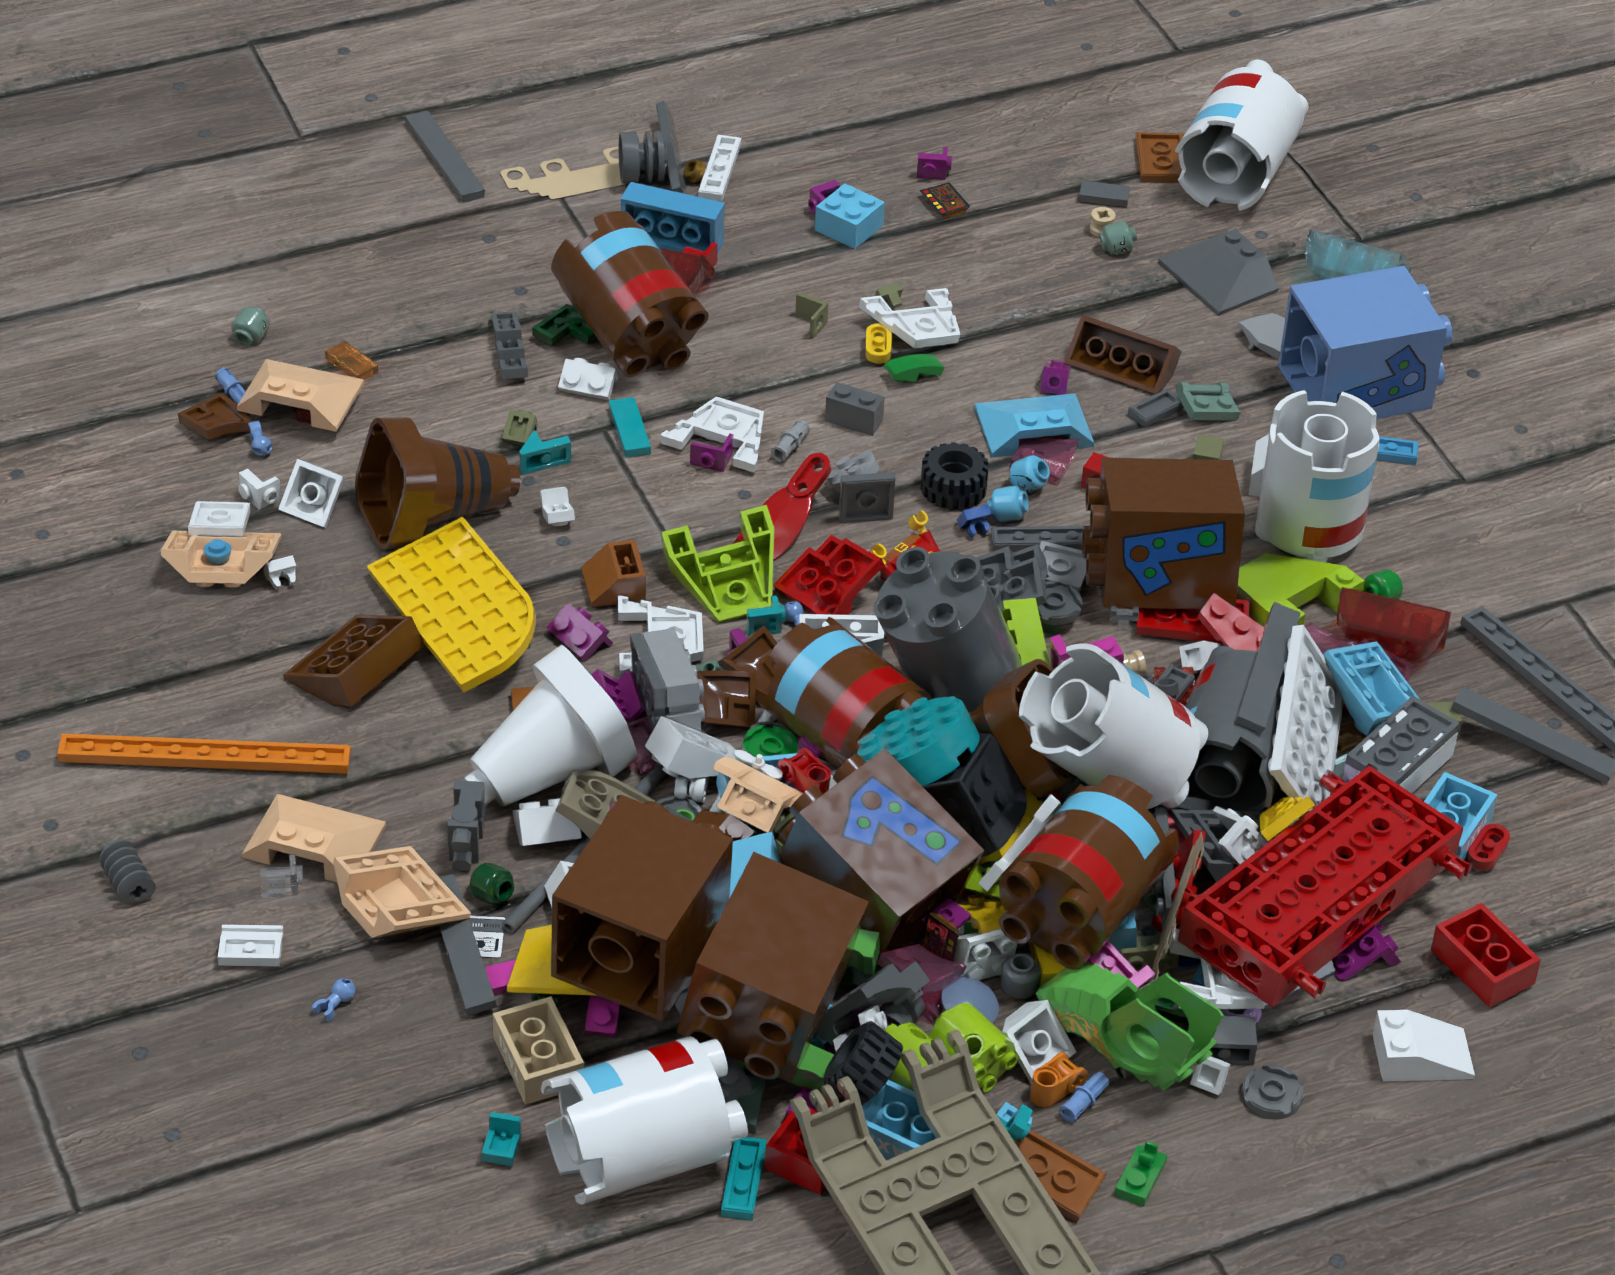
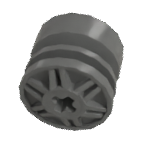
[618,131,667,183]

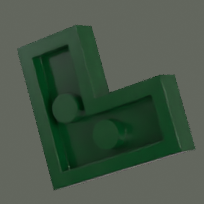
[532,304,597,346]

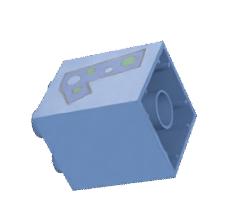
[1278,266,1453,419]

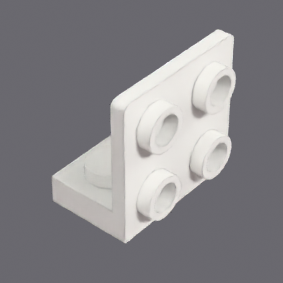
[1212,806,1270,866]

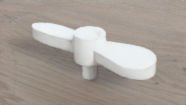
[734,750,783,781]

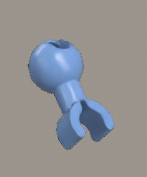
[248,421,272,456]
[784,601,804,626]
[312,978,356,1022]

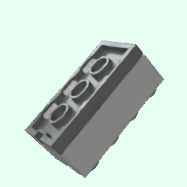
[630,628,705,732]

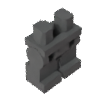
[447,780,486,871]

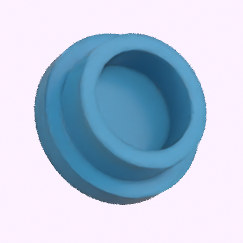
[204,539,231,564]

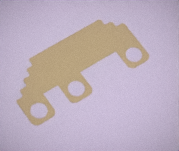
[500,146,629,199]
[1151,832,1204,982]

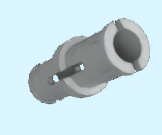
[771,420,810,462]

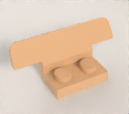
[713,757,803,832]

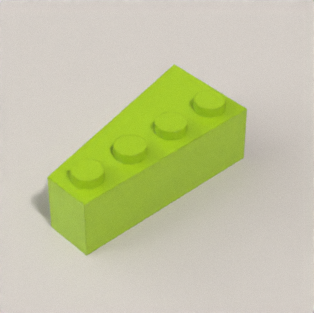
[1002,598,1053,669]

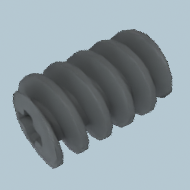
[99,839,156,905]

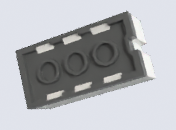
[1342,696,1460,793]

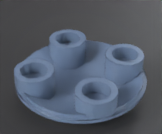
[941,977,999,1023]

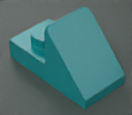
[519,430,571,475]

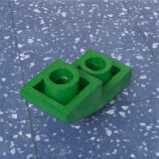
[884,354,945,383]

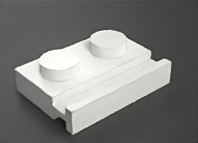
[218,925,284,966]

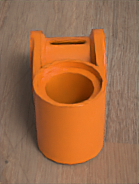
[1030,1052,1088,1108]

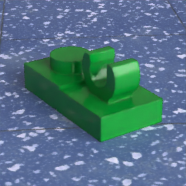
[1114,1140,1168,1207]

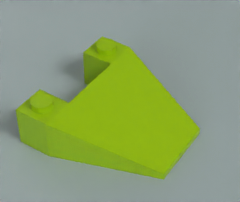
[661,505,774,623]
[1237,553,1365,628]

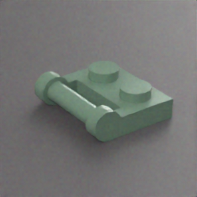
[1176,382,1240,420]

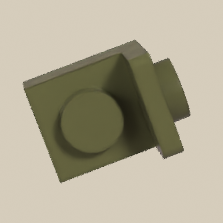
[502,410,538,446]

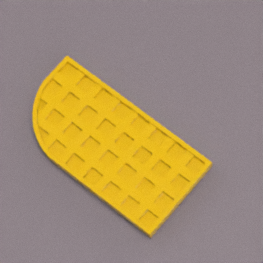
[367,517,536,693]

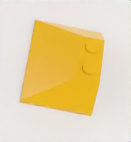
[507,925,596,995]

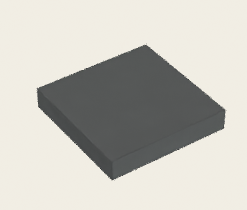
[839,472,896,522]

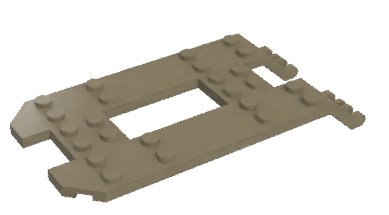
[790,1030,1101,1275]

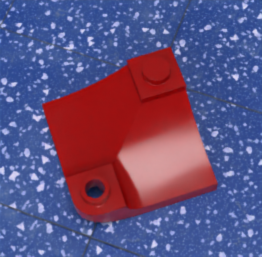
[773,535,885,615]

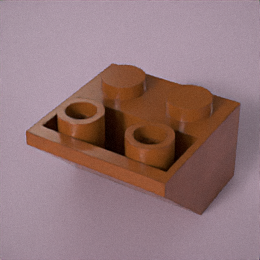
[581,539,646,607]

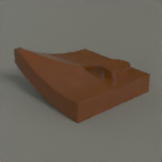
[177,393,251,440]
[717,626,778,703]
[697,670,756,730]

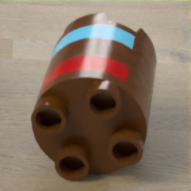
[551,211,709,378]
[756,617,932,769]
[999,775,1179,970]

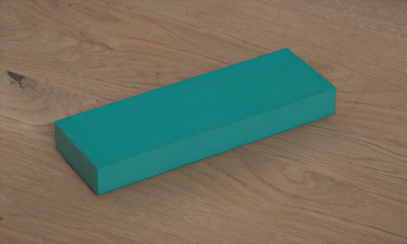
[609,397,651,457]
[721,1137,767,1221]

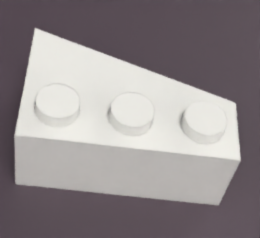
[799,614,884,656]

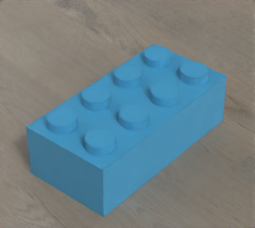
[621,182,725,252]

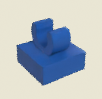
[957,504,991,537]

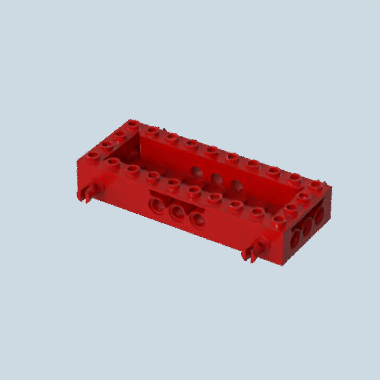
[1171,766,1472,1007]

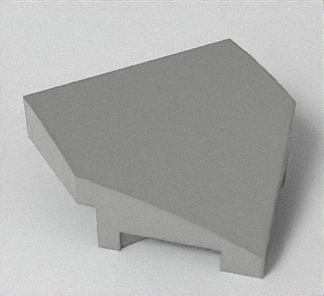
[1236,313,1285,360]

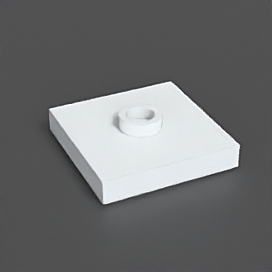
[188,501,250,537]

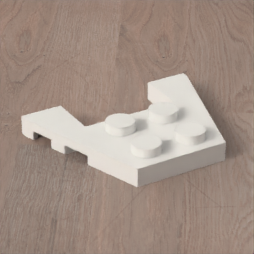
[859,288,960,348]
[660,397,764,473]
[618,596,704,677]
[978,795,1061,891]
[1168,927,1266,1009]

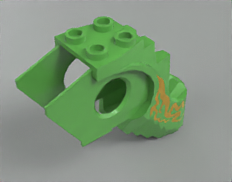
[1035,961,1224,1090]

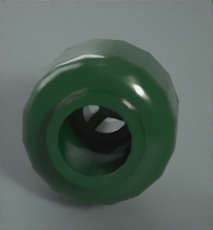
[470,863,514,905]

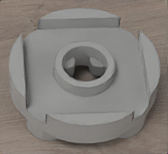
[827,450,879,493]

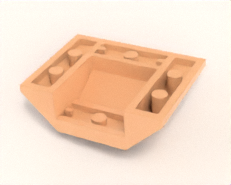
[237,359,364,432]
[161,531,281,587]
[242,794,386,883]
[334,846,471,938]

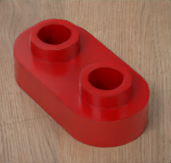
[1467,824,1510,870]

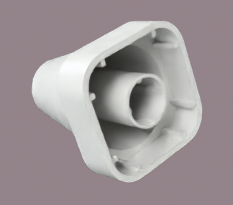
[464,645,639,807]

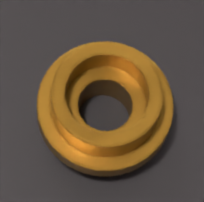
[684,159,706,183]

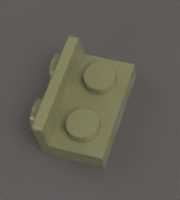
[1120,935,1179,972]

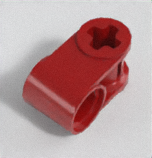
[778,748,831,794]

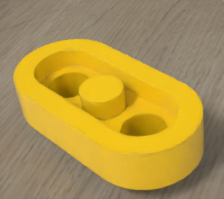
[865,323,892,364]

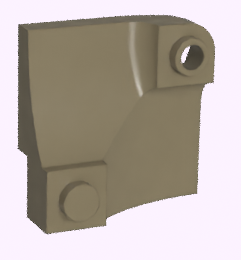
[555,770,655,839]

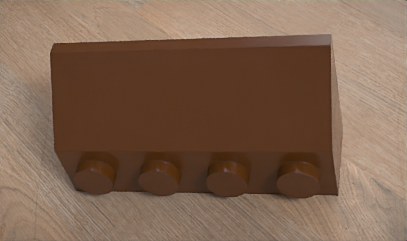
[1064,314,1182,394]

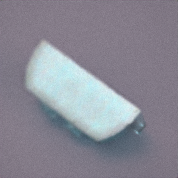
[1305,230,1412,280]

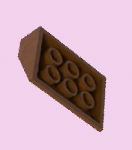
[283,615,425,708]

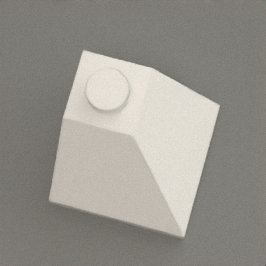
[278,459,345,528]
[1003,1000,1076,1084]

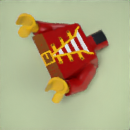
[870,510,941,581]

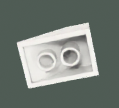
[645,716,736,779]
[1372,1010,1475,1082]

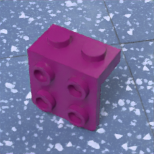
[1332,921,1401,981]

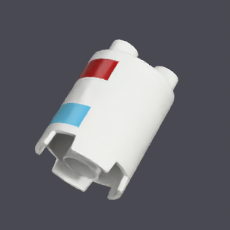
[1175,60,1308,211]
[1255,390,1380,563]
[1019,644,1208,809]
[541,1036,748,1204]

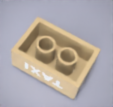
[493,997,584,1105]

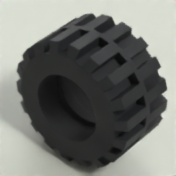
[920,442,989,510]
[823,1021,903,1105]

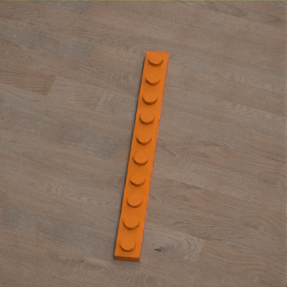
[57,733,351,774]

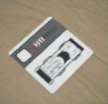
[446,916,505,958]

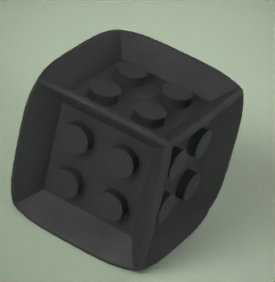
[922,733,1027,857]

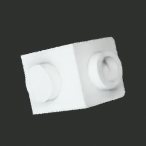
[238,469,281,510]
[540,487,575,526]

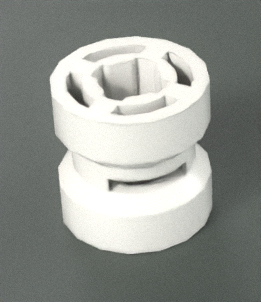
[674,775,708,803]

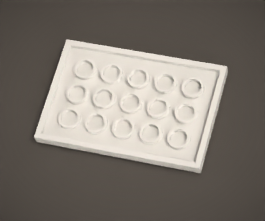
[1268,625,1344,817]

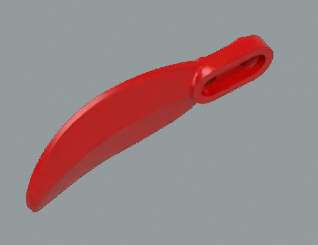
[733,453,832,562]

